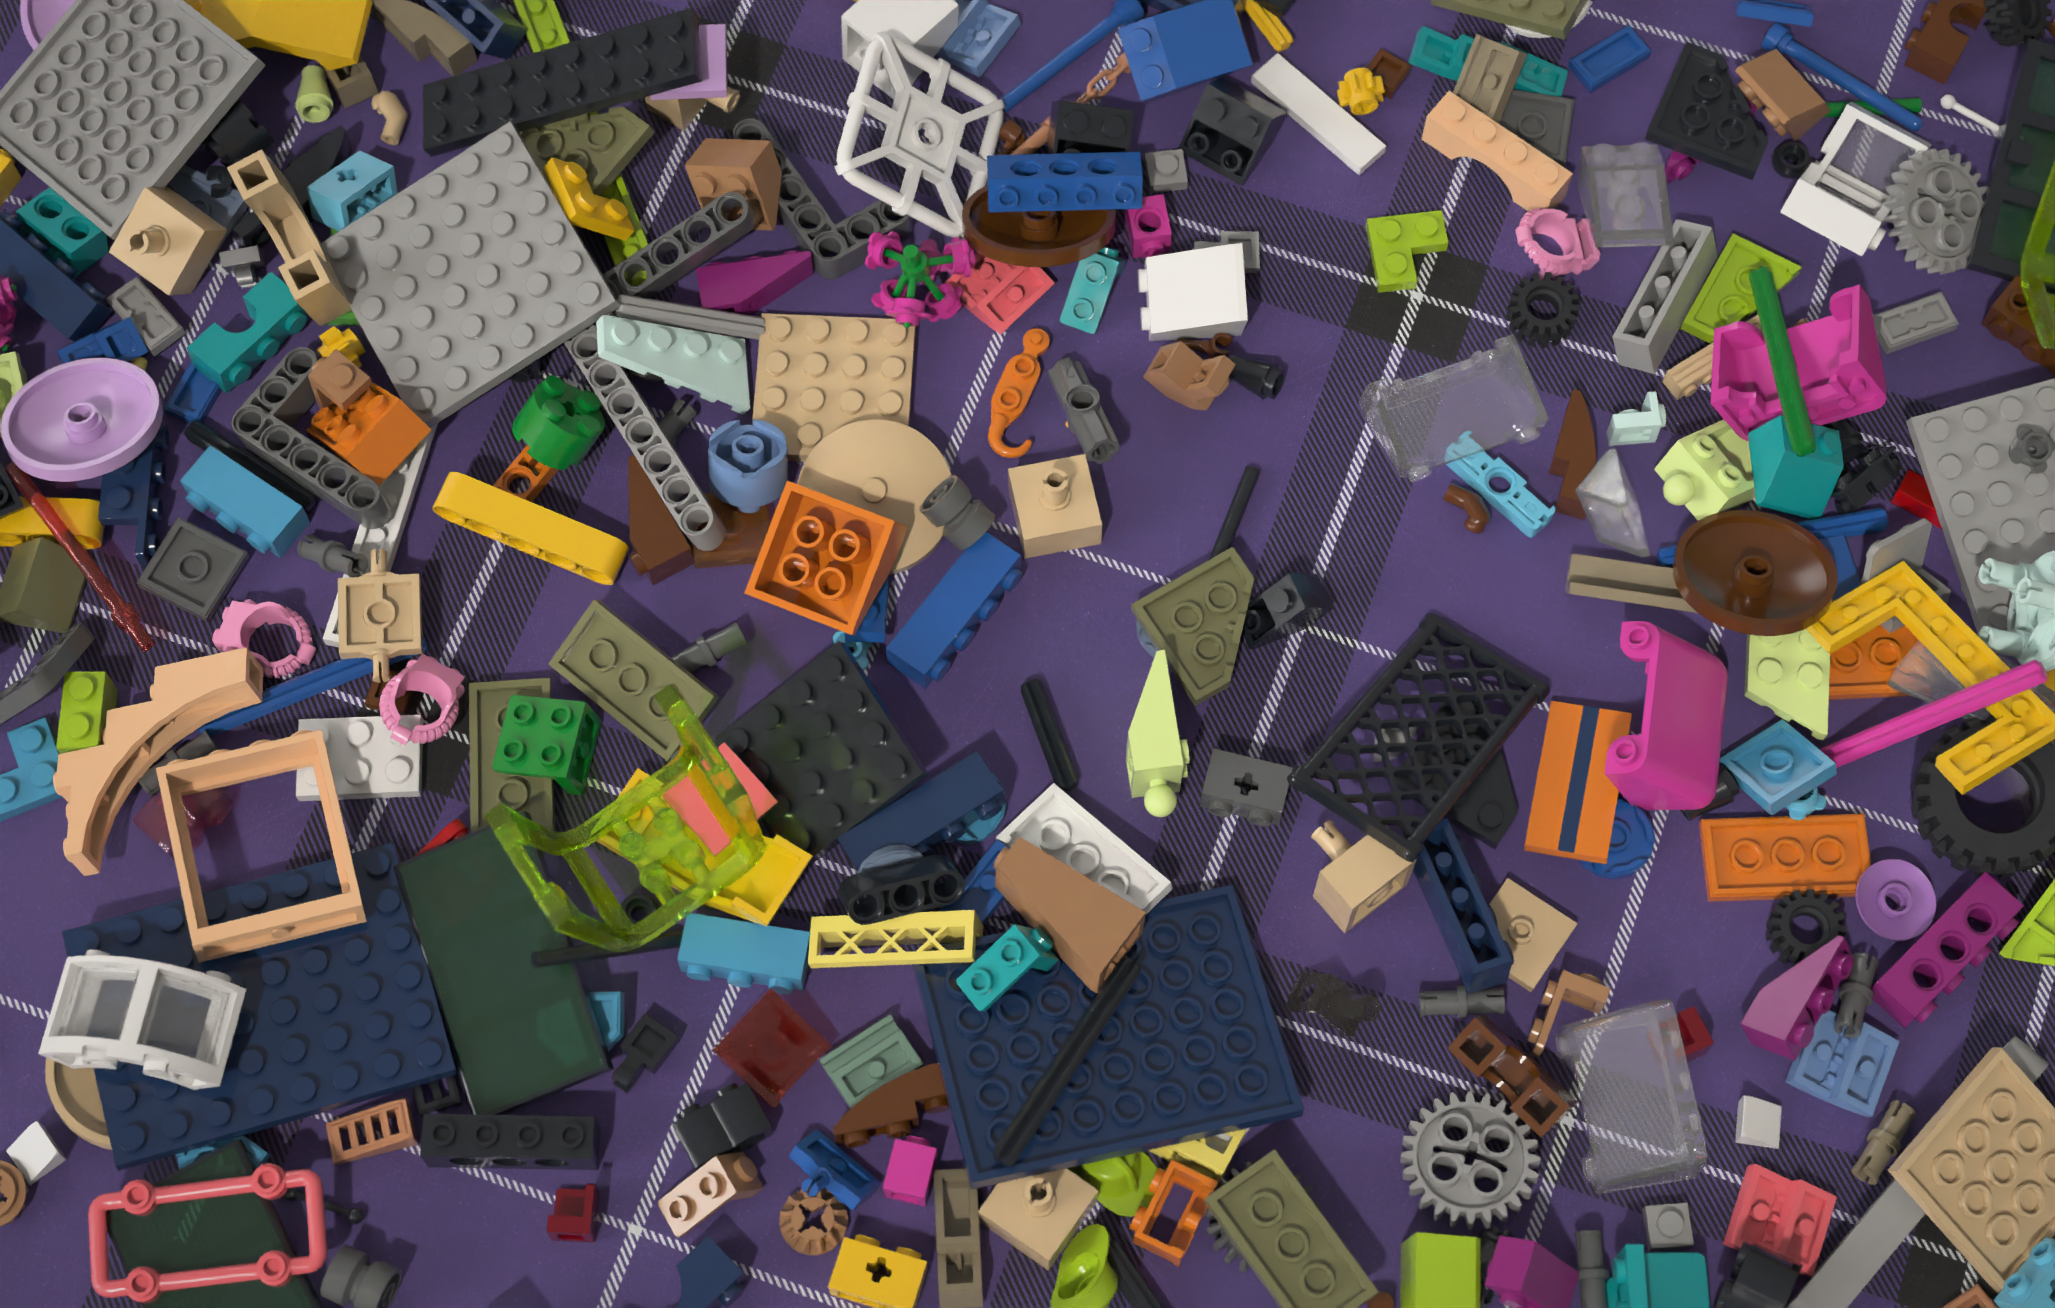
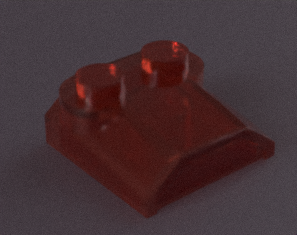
[711,988,831,1108]

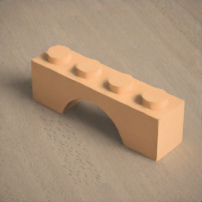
[1422,91,1573,211]

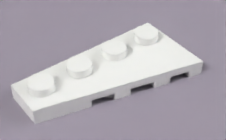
[996,783,1172,914]

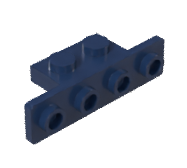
[98,422,169,570]

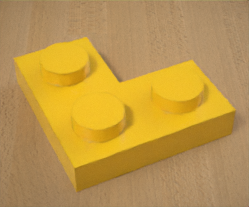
[543,157,635,241]

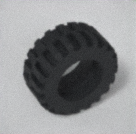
[1910,714,2055,878]

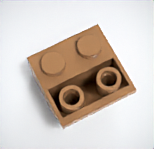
[1735,49,1830,142]
[685,138,782,231]

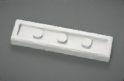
[1251,53,1386,175]

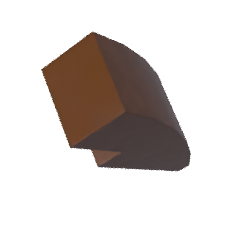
[1548,389,1596,520]

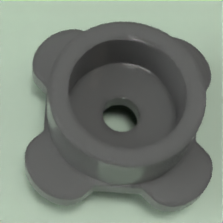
[2009,428,2055,474]

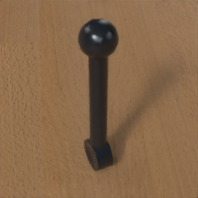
[283,1187,364,1224]

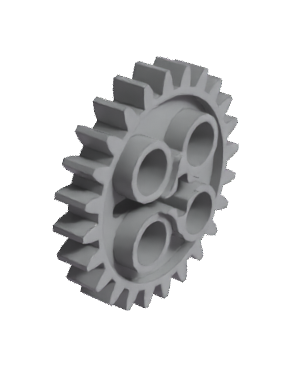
[1883,148,1987,274]
[1400,1091,1540,1230]

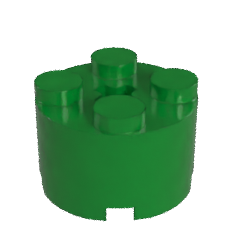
[512,375,605,470]

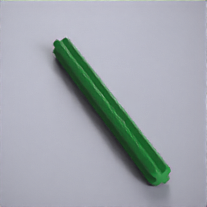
[1749,266,1816,457]

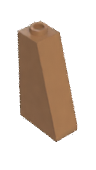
[993,837,1146,994]

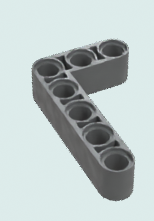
[733,119,913,279]
[603,192,756,384]
[231,347,392,529]

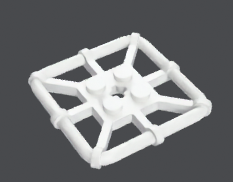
[834,31,1006,241]

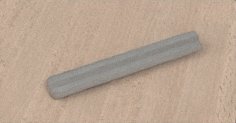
[615,294,765,340]

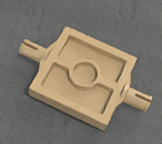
[338,549,423,683]

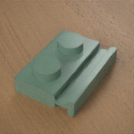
[819,1015,924,1109]

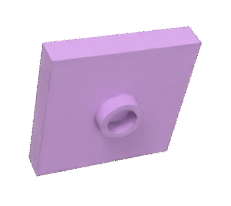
[650,24,727,100]

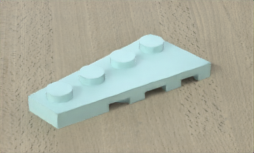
[596,315,750,415]

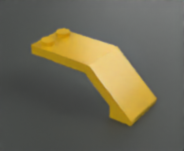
[184,0,373,71]
[593,768,812,927]

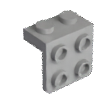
[1859,518,1951,633]

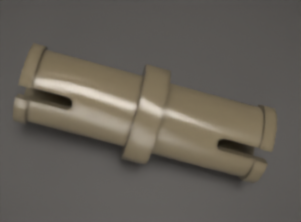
[1852,1100,1916,1185]

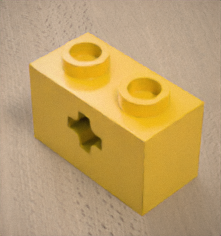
[828,1235,928,1308]

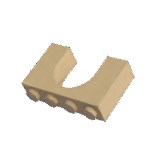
[227,149,352,327]

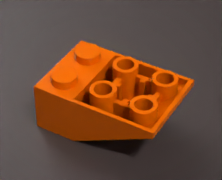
[305,382,431,486]

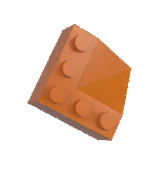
[744,481,908,636]

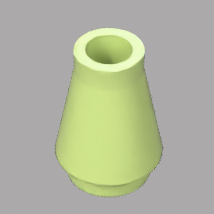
[295,65,334,123]

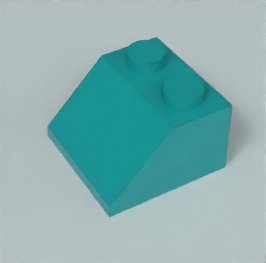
[1748,415,1844,520]

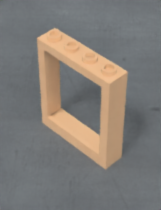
[156,729,367,962]

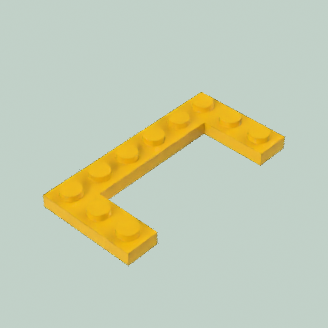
[1806,561,2055,795]

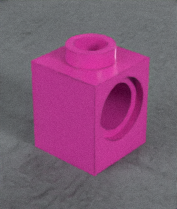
[1125,194,1172,258]
[883,1136,938,1207]

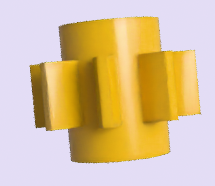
[1337,68,1385,115]
[316,326,365,368]

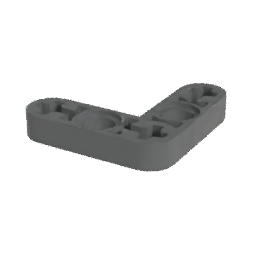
[0,622,95,724]

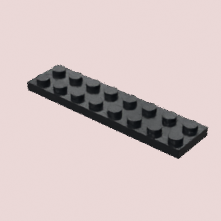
[423,8,701,157]

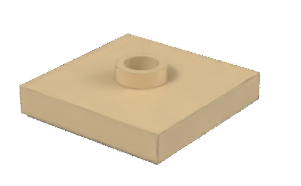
[1489,878,1578,993]

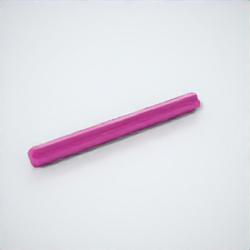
[1819,660,2048,768]

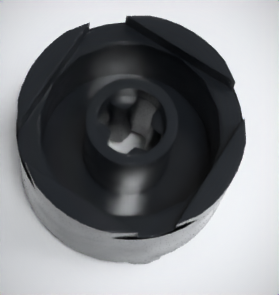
[201,98,276,167]
[1716,1241,1803,1308]

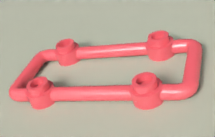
[88,1163,327,1303]

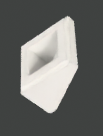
[1735,1095,1782,1149]
[7,1121,67,1185]

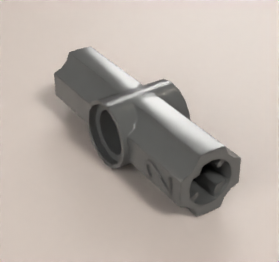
[1048,357,1120,464]

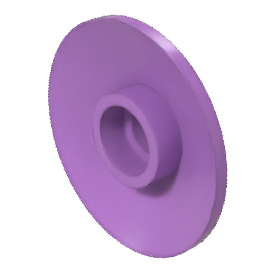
[1856,859,1936,941]

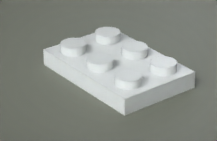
[296,715,423,801]

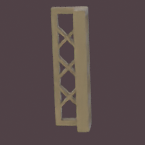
[1564,553,1698,613]

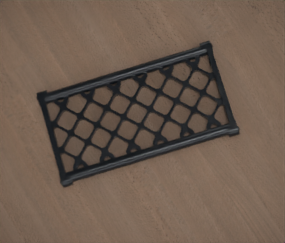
[1287,613,1550,862]

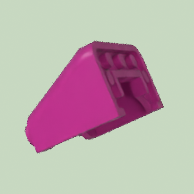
[1710,284,1887,441]
[1605,621,1728,810]

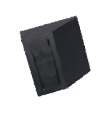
[1178,77,1287,186]
[1047,100,1134,154]

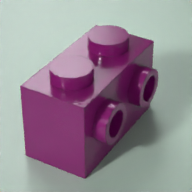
[1485,1236,1579,1308]

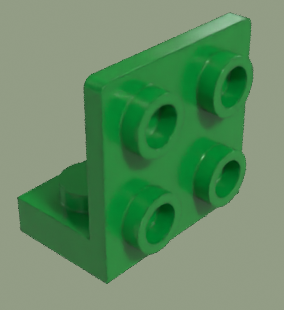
[492,695,602,795]

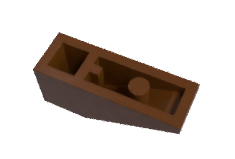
[628,455,695,585]

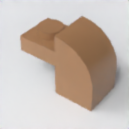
[1143,341,1236,410]

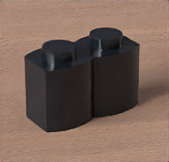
[672,1083,773,1171]

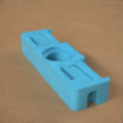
[1444,432,1555,538]

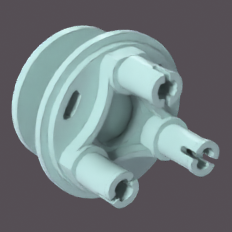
[1978,551,2055,672]

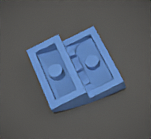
[936,0,1021,78]
[1785,1010,1899,1117]

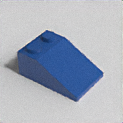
[1117,0,1254,103]

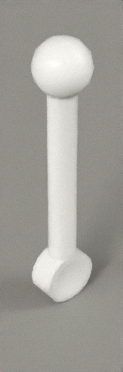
[1941,94,2004,140]

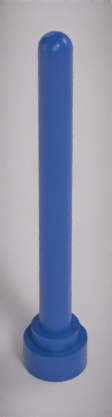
[999,0,1144,112]
[1761,22,1923,131]

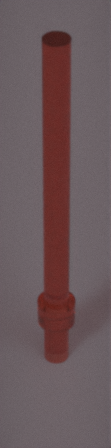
[5,462,156,652]

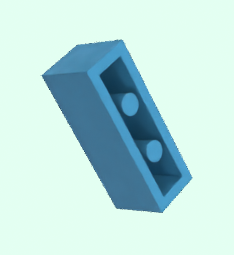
[180,445,310,558]
[677,912,810,994]

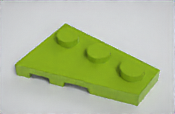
[1680,233,1802,344]

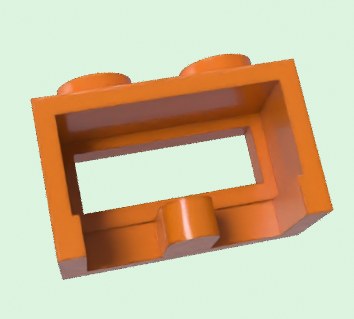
[1129,1159,1218,1267]

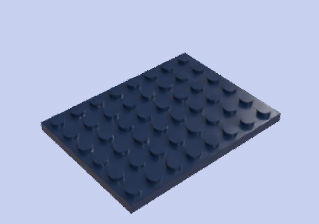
[62,842,457,1171]
[911,885,1304,1189]

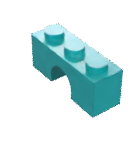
[186,272,310,393]

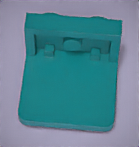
[1613,1244,1709,1308]

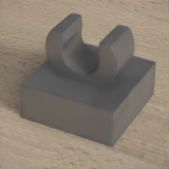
[219,246,266,289]

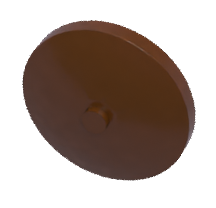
[962,185,1116,267]
[1673,510,1838,636]

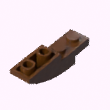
[833,1063,949,1148]

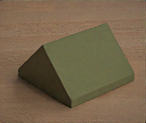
[0,537,93,633]

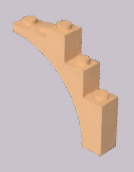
[53,647,263,876]

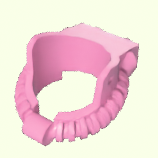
[1515,208,1600,279]
[212,599,316,678]
[379,654,465,746]

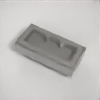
[106,276,186,357]
[1877,292,1959,354]

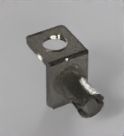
[1285,972,1380,1037]

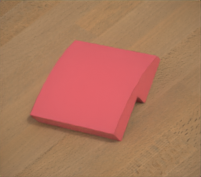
[944,252,1055,335]
[662,742,778,857]
[1723,1164,1837,1277]

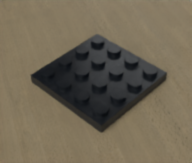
[716,641,929,870]

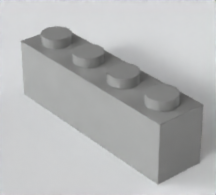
[1612,219,1718,374]

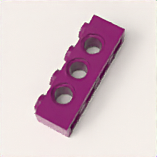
[1871,871,2024,1029]

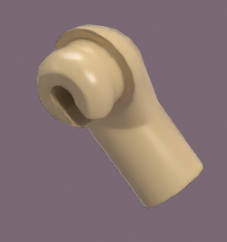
[371,91,408,145]

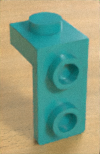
[1060,246,1127,334]
[956,924,1059,1012]

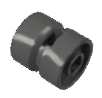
[920,475,995,551]
[321,1244,402,1308]

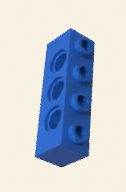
[987,152,1142,212]

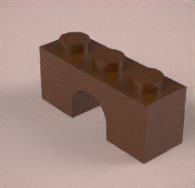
[1904,0,1989,85]
[1447,1014,1578,1138]

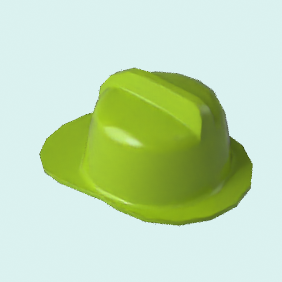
[1069,1152,1158,1217]
[1050,1224,1119,1308]

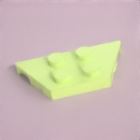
[1744,629,1830,740]

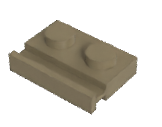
[1453,34,1527,124]

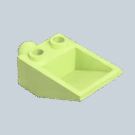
[1654,419,1755,520]
[1126,650,1190,817]

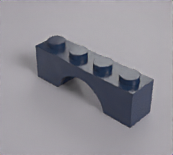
[676,1236,747,1308]

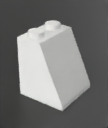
[841,0,959,100]
[1138,243,1248,341]

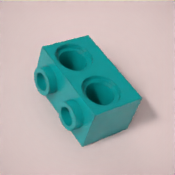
[16,187,109,276]

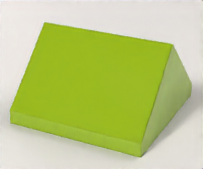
[1400,1232,1481,1308]

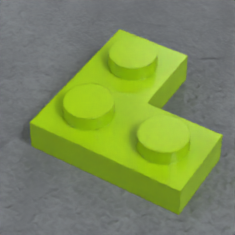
[1365,210,1448,293]

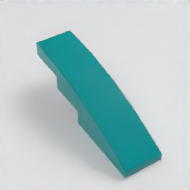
[1408,26,1568,97]

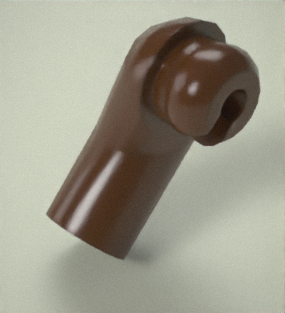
[1443,483,1491,534]

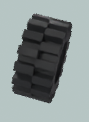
[1984,0,2052,47]
[1506,272,1580,348]
[1765,889,1847,968]

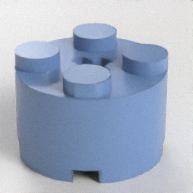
[708,419,788,513]

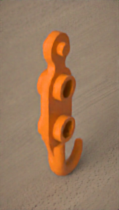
[987,328,1050,458]

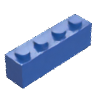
[886,532,1022,690]

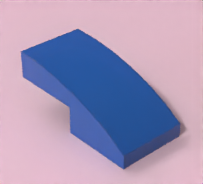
[55,317,148,364]

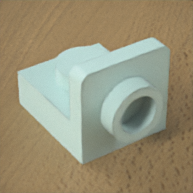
[1607,391,1666,446]

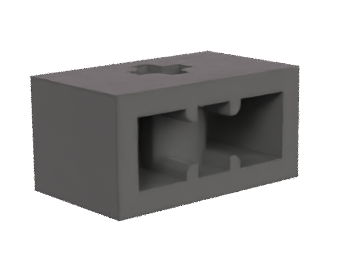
[1200,748,1293,827]

